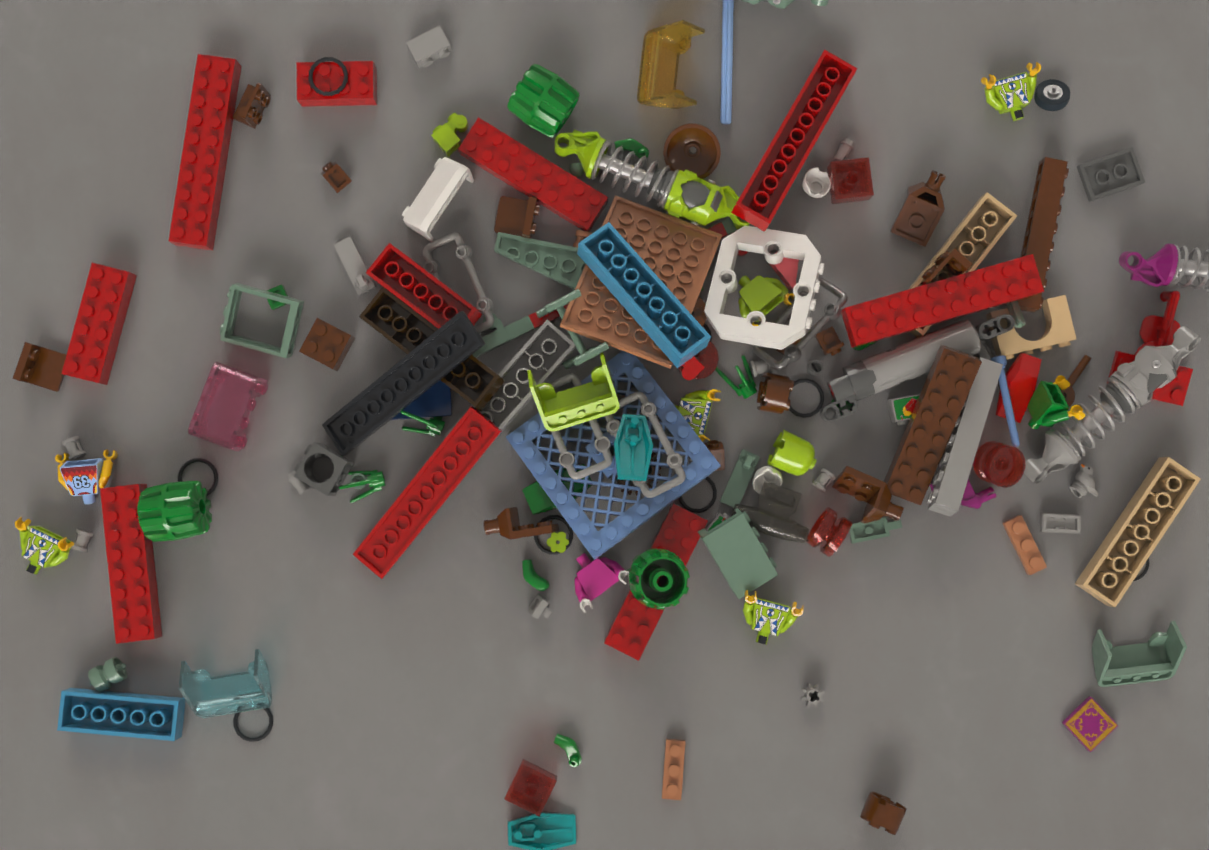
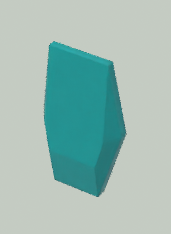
[614,414,653,481]
[507,812,576,850]

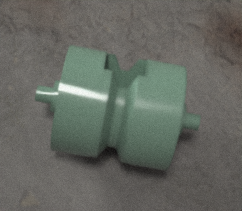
[88,656,127,692]

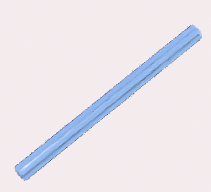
[720,0,734,125]

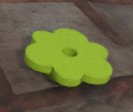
[546,531,569,553]

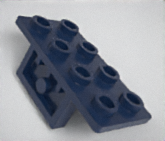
[391,380,452,420]

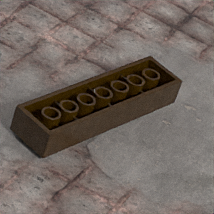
[359,287,505,411]

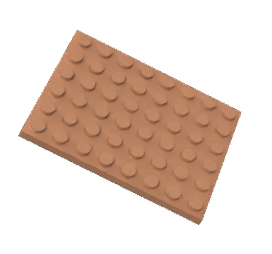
[560,195,722,369]

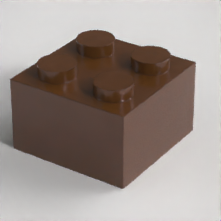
[299,318,355,371]

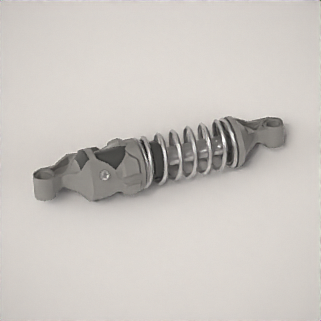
[1020,326,1201,484]

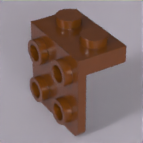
[494,196,540,238]

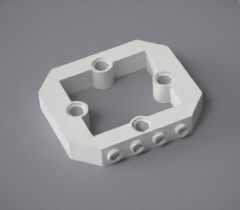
[704,225,824,350]

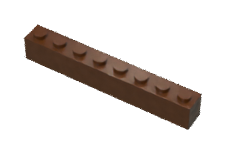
[1017,157,1069,313]

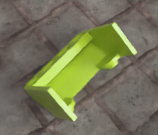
[527,352,620,431]

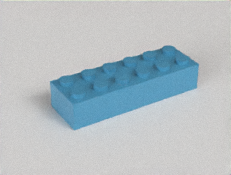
[57,688,186,741]

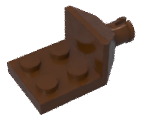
[891,170,946,247]
[832,466,904,523]
[484,507,559,540]

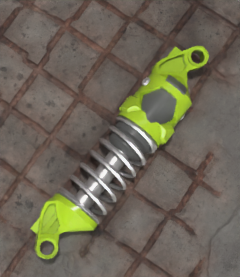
[554,129,750,230]

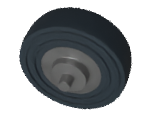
[1034,79,1070,111]

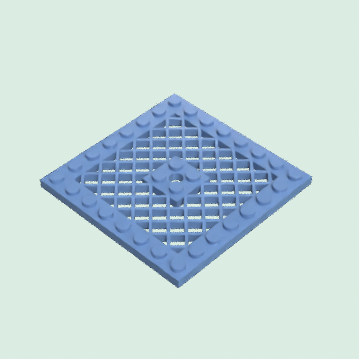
[506,351,721,560]

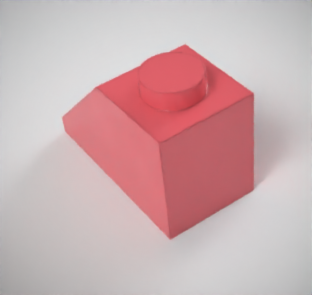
[769,251,799,290]

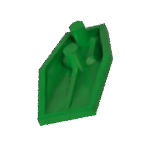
[522,464,592,515]

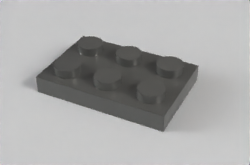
[1077,147,1146,202]

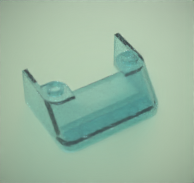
[178,649,272,718]

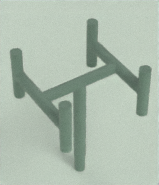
[536,289,609,369]

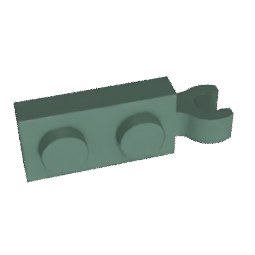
[847,517,902,544]

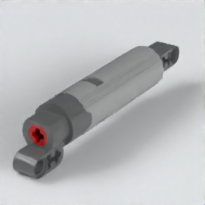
[820,314,1015,422]

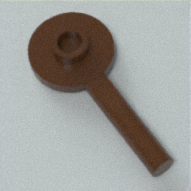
[1059,355,1091,407]

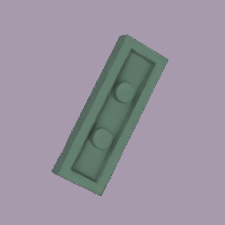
[719,449,760,509]

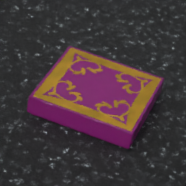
[1062,696,1118,752]

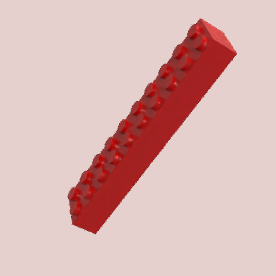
[731,49,858,232]
[168,54,242,251]
[841,254,1044,348]

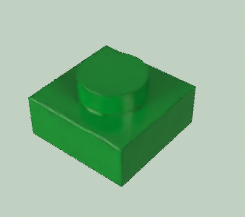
[267,284,288,310]

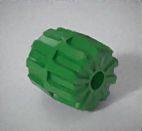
[507,64,580,138]
[137,481,212,542]
[627,548,690,609]

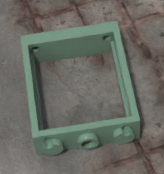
[219,283,304,358]

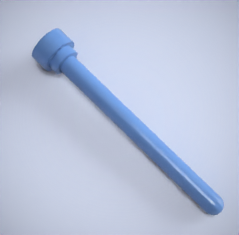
[990,355,1020,447]

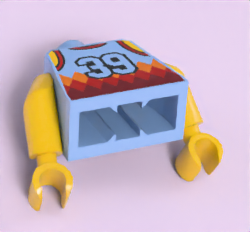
[55,449,118,504]

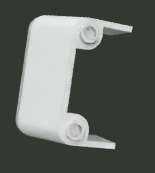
[402,157,474,242]

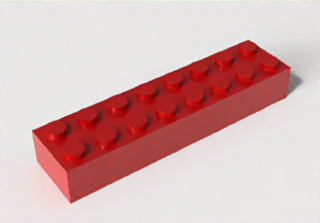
[458,117,608,232]
[100,484,162,644]
[604,503,708,661]

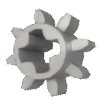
[800,683,825,708]

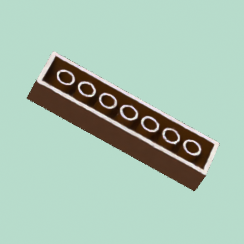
[884,345,982,505]

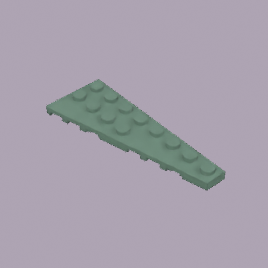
[494,232,586,290]

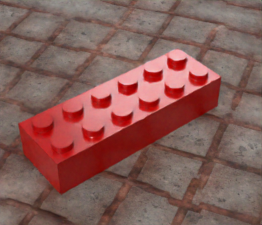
[366,243,482,329]
[62,263,137,385]

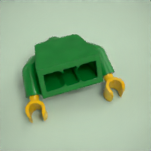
[1027,375,1085,429]

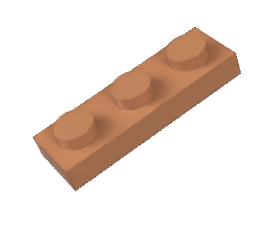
[1002,515,1047,575]
[662,739,685,800]

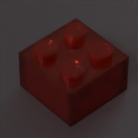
[827,157,874,204]
[504,759,558,817]

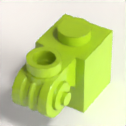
[431,113,469,157]

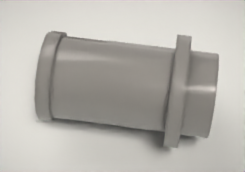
[833,138,855,164]
[287,471,310,495]

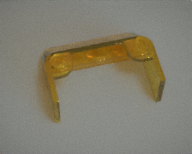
[637,20,705,109]

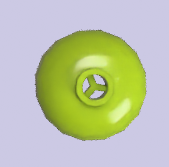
[767,430,817,476]

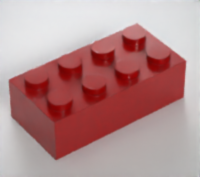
[296,61,377,107]

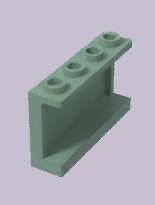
[698,508,778,599]

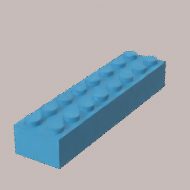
[577,222,711,368]

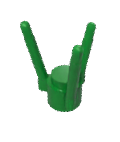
[714,355,758,399]
[401,410,445,437]
[339,470,386,503]

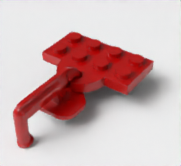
[1107,291,1193,406]

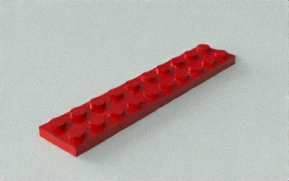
[352,406,502,579]

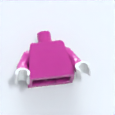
[574,553,627,613]

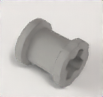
[749,360,773,377]
[62,436,87,460]
[811,468,836,493]
[71,528,94,552]

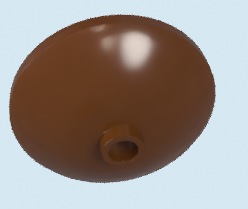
[663,123,721,179]

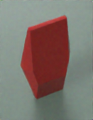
[996,353,1042,423]

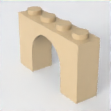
[986,295,1076,360]

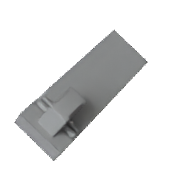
[333,236,376,296]

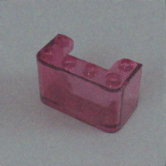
[188,362,268,451]

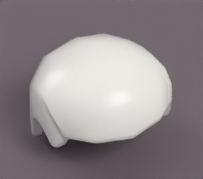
[802,167,831,198]
[752,466,783,495]

